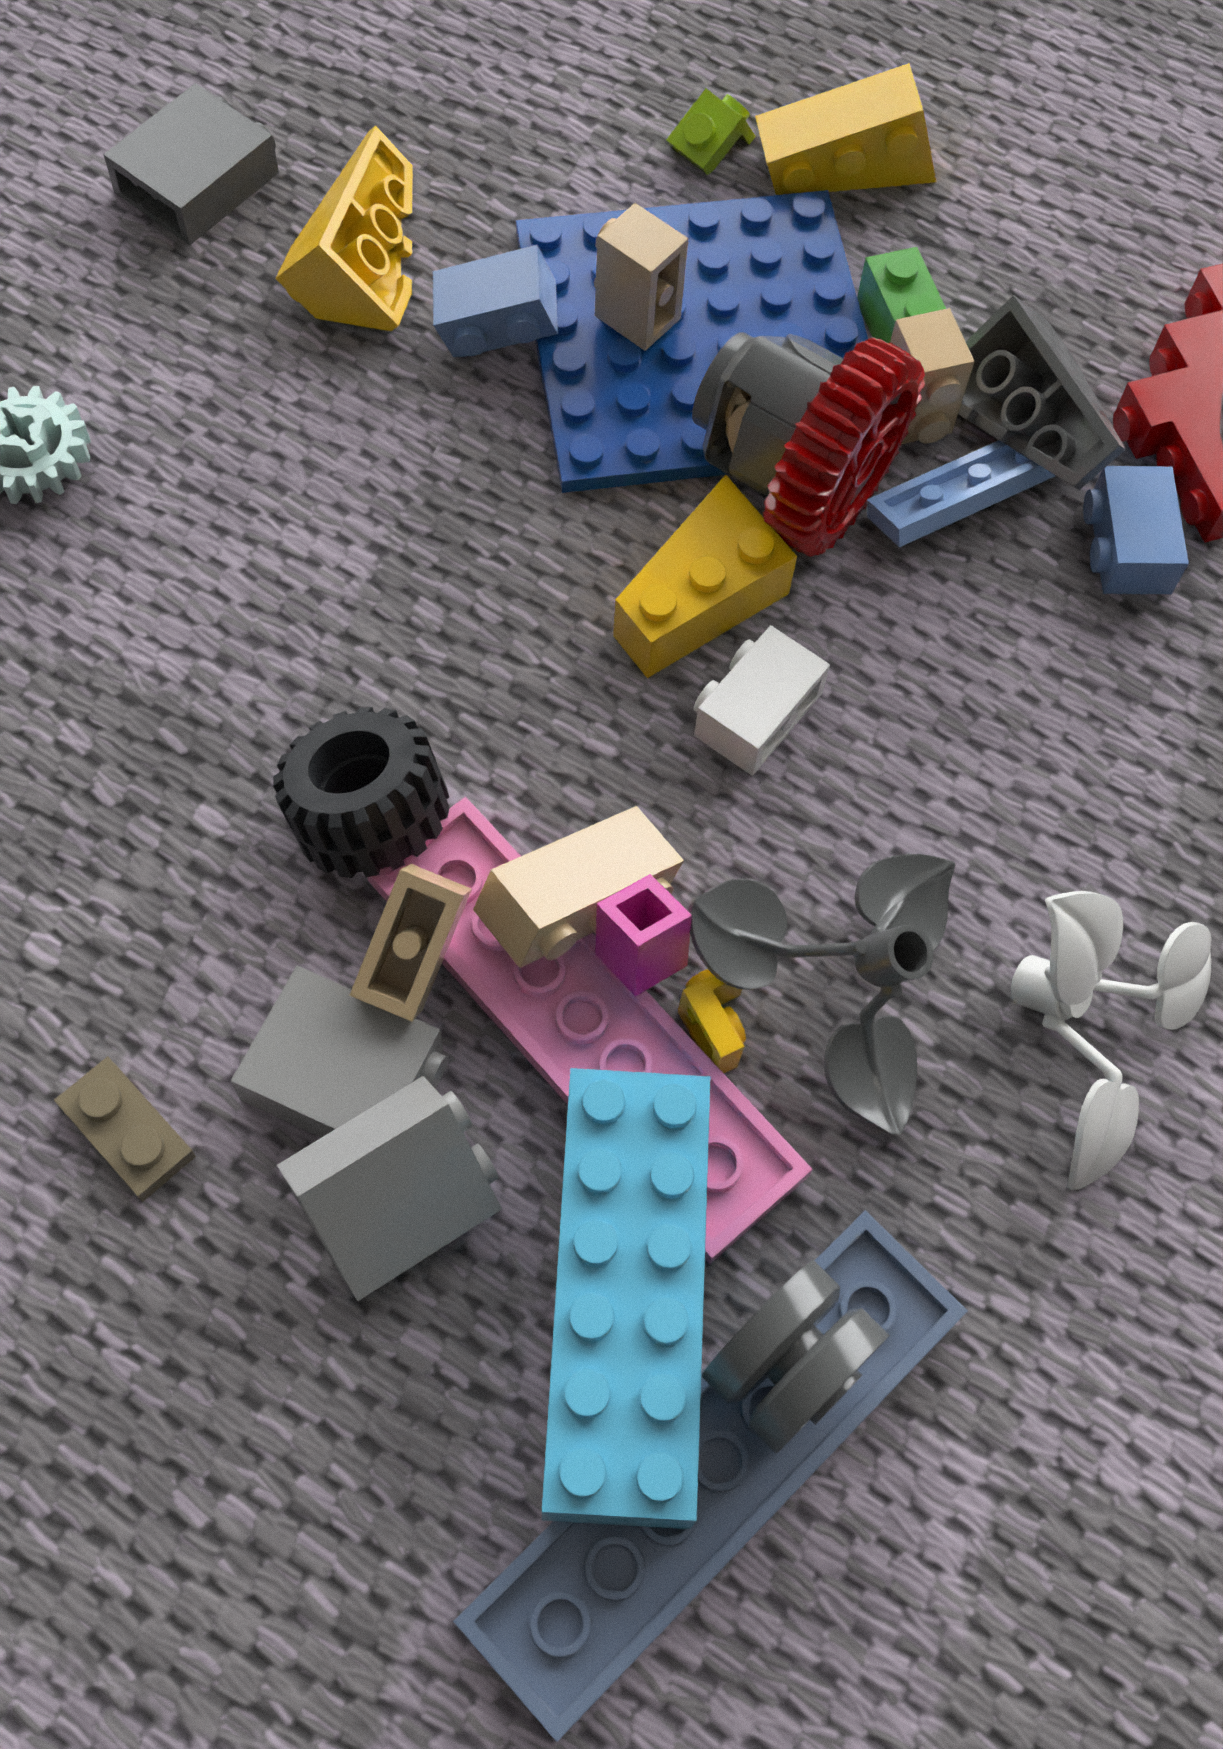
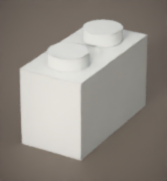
[693,625,830,776]

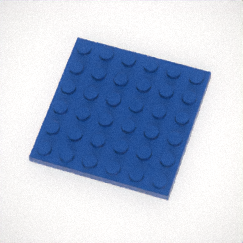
[516,190,868,493]

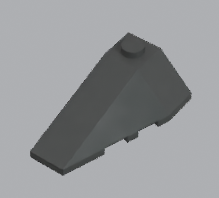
[958,295,1125,490]

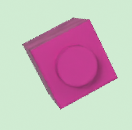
[595,874,692,997]

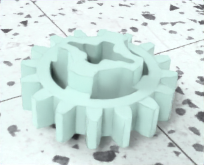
[0,386,91,504]

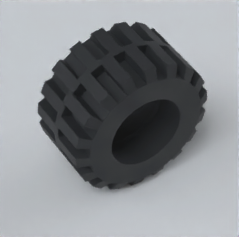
[273,707,450,878]

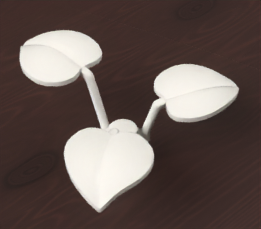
[1011,891,1212,1190]

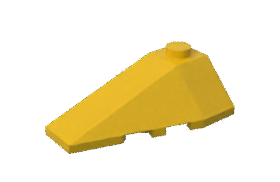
[275,126,413,331]

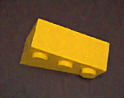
[613,475,797,678]

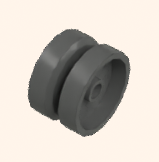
[701,1260,890,1454]

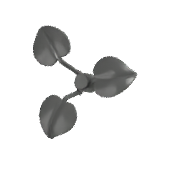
[688,854,955,1135]

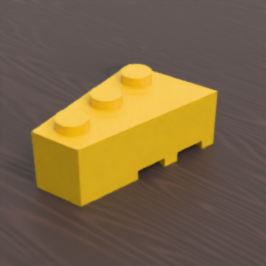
[755,63,936,195]

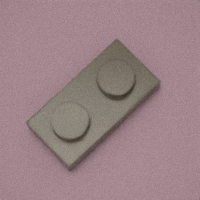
[54,1056,196,1202]

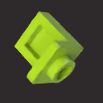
[666,88,756,175]

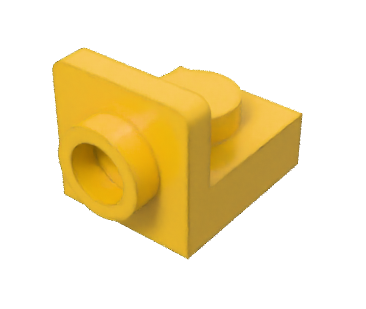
[678,969,746,1073]

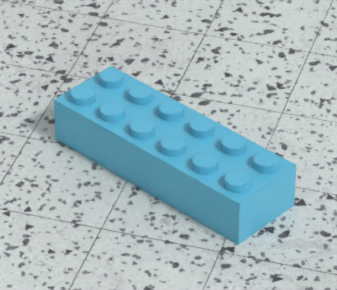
[542,1068,711,1529]

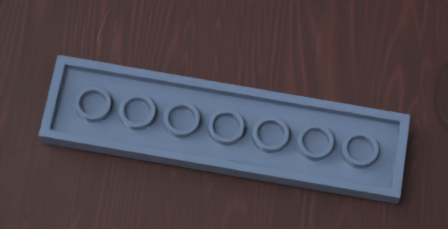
[453,1210,968,1742]

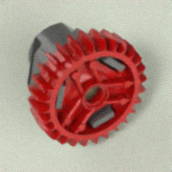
[692,332,925,557]

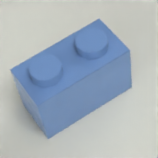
[433,245,558,357]
[1083,466,1189,594]

